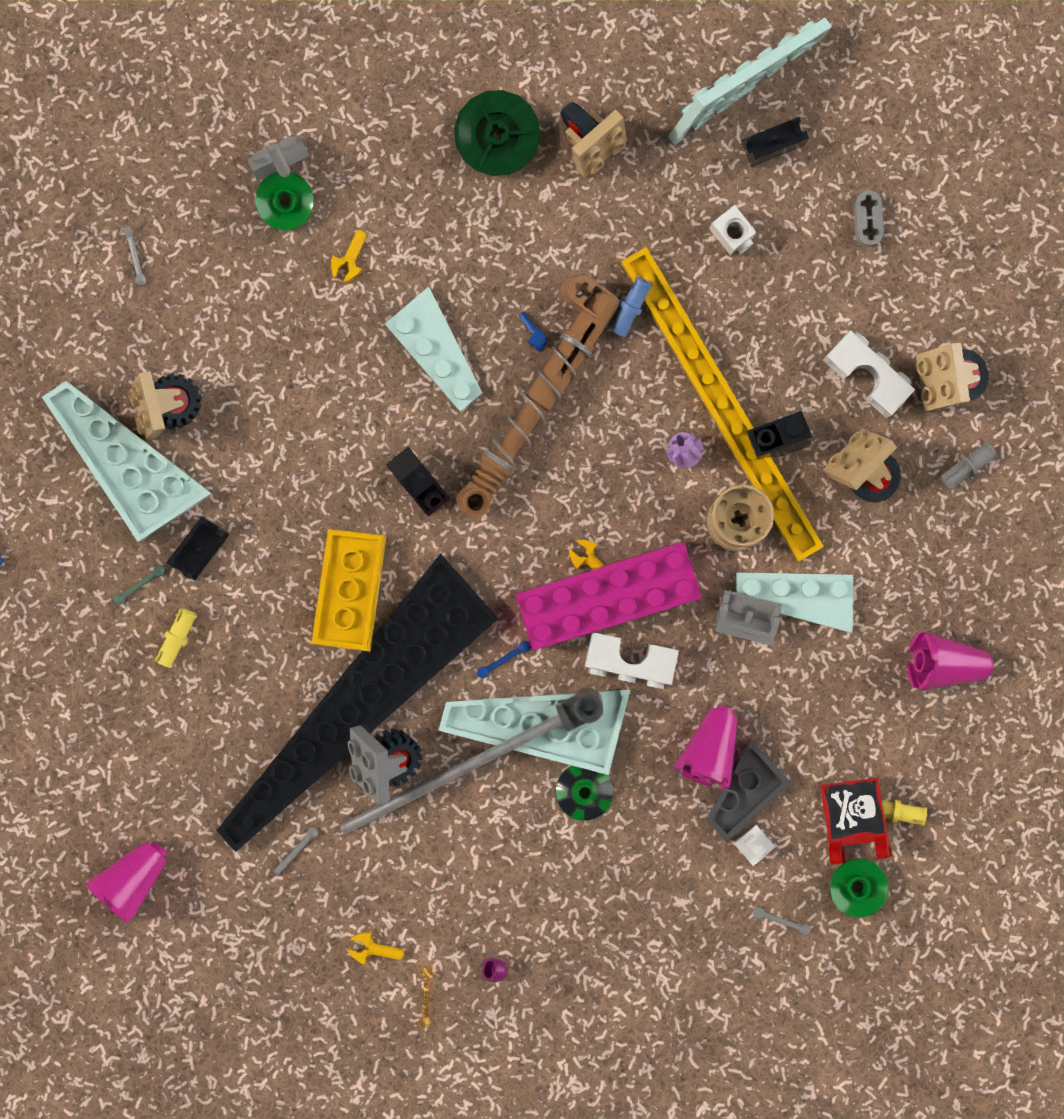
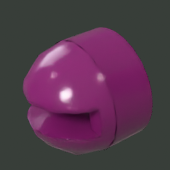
[482,958,508,983]

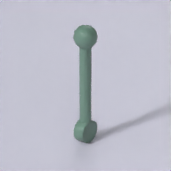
[113,565,166,605]

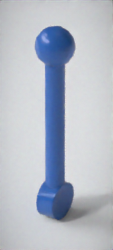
[477,641,531,678]

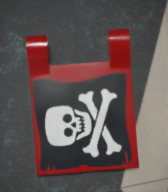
[820,777,893,865]

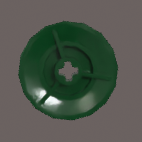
[454,90,540,176]

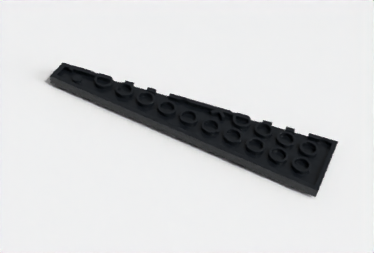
[216,553,499,852]

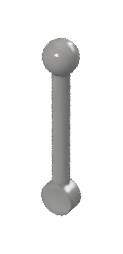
[124,227,146,286]
[273,827,319,875]
[753,906,811,936]

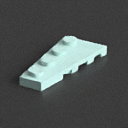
[385,287,482,412]
[736,573,853,633]

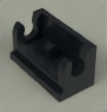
[741,117,809,167]
[166,516,230,581]

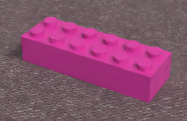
[515,541,702,651]

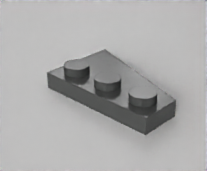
[706,739,791,842]

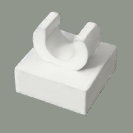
[733,824,775,866]

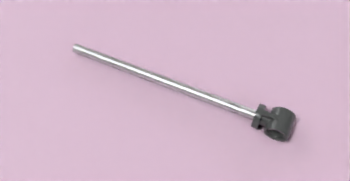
[340,688,603,835]

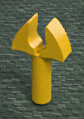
[331,230,367,284]
[569,540,605,569]
[348,931,404,965]

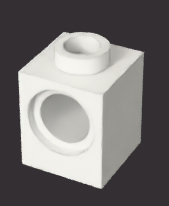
[709,205,756,256]

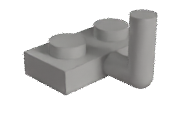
[247,135,309,181]

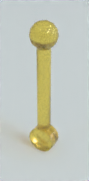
[419,966,433,1028]

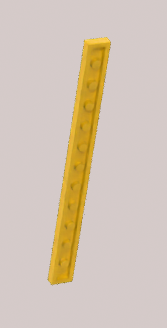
[621,247,824,562]

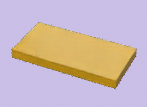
[311,529,387,652]

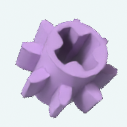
[666,432,704,468]

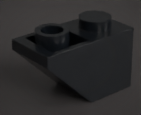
[746,411,813,459]
[386,447,451,516]

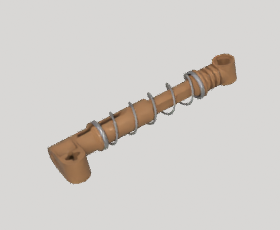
[456,275,621,517]

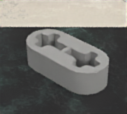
[854,190,884,247]

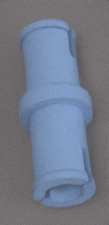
[610,277,653,337]

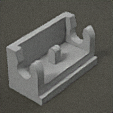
[715,590,782,646]

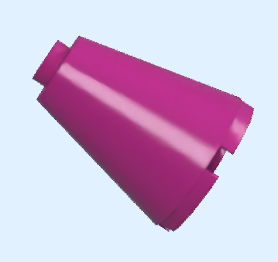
[907,632,994,691]
[674,705,738,790]
[85,840,167,924]

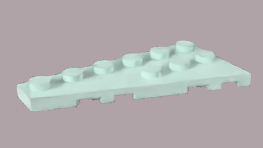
[668,18,832,145]
[42,381,213,543]
[439,689,630,775]

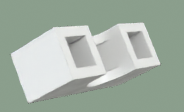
[823,330,915,418]
[585,632,679,689]

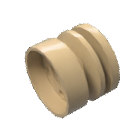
[706,484,774,552]

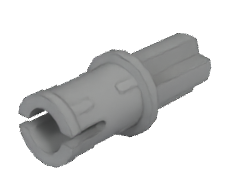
[941,442,997,489]

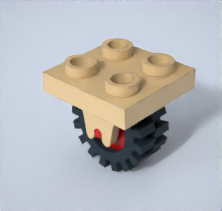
[128,371,202,441]

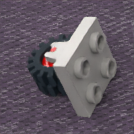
[348,725,422,805]

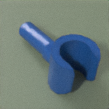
[519,312,547,352]

